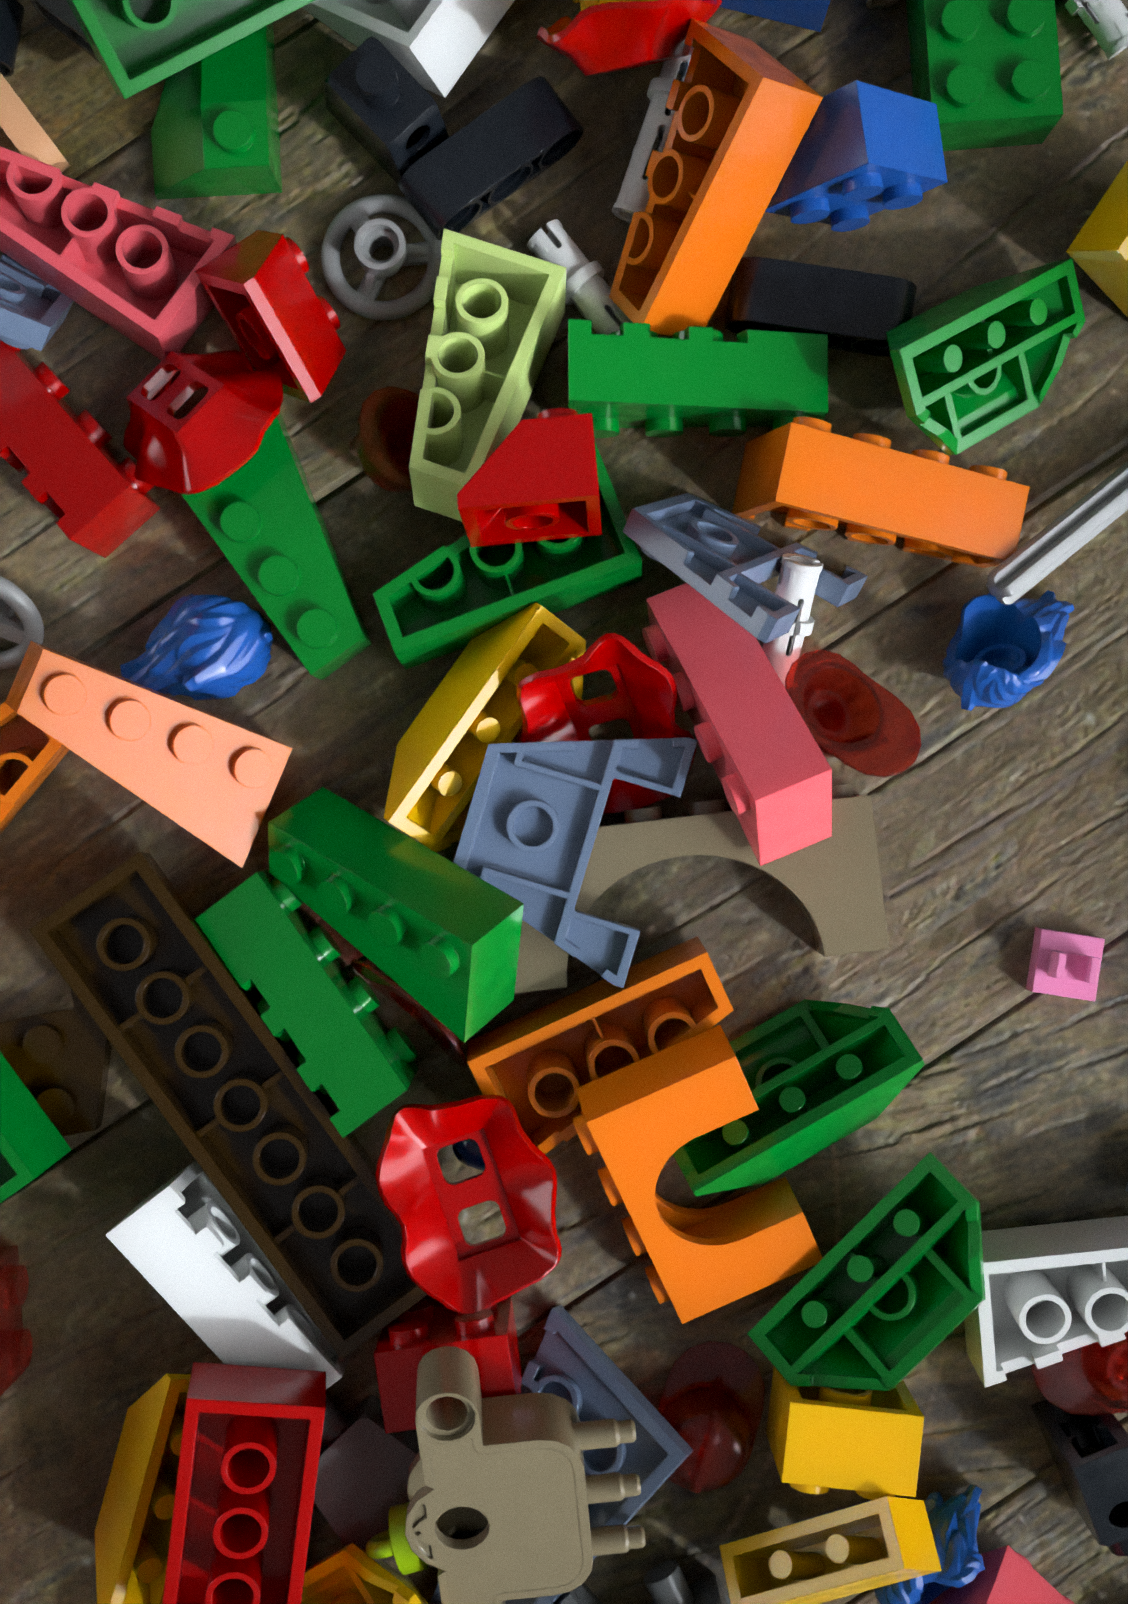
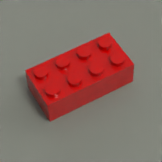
[162,1362,326,1604]

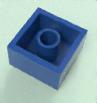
[765,80,948,232]

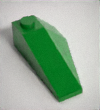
[151,23,282,200]

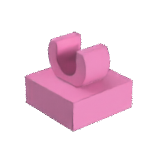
[1026,927,1105,1002]

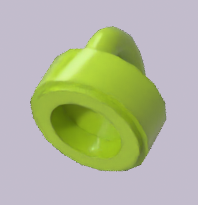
[366,1502,429,1575]

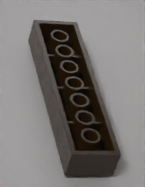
[28,852,428,1360]

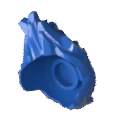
[942,590,1074,711]
[120,593,273,701]
[875,1484,985,1604]

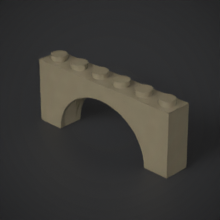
[515,783,889,994]

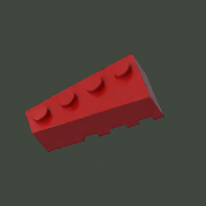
[0,340,161,558]

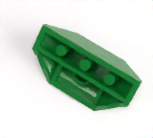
[886,258,1086,455]
[673,999,925,1196]
[747,1152,986,1391]

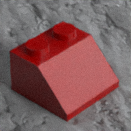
[195,230,347,403]
[457,408,602,547]

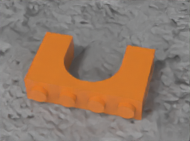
[572,1025,823,1324]

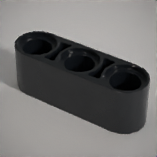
[398,76,584,240]
[725,257,917,357]

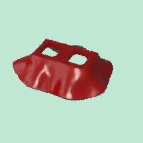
[536,0,722,76]
[123,350,283,495]
[517,633,696,814]
[376,1094,562,1314]

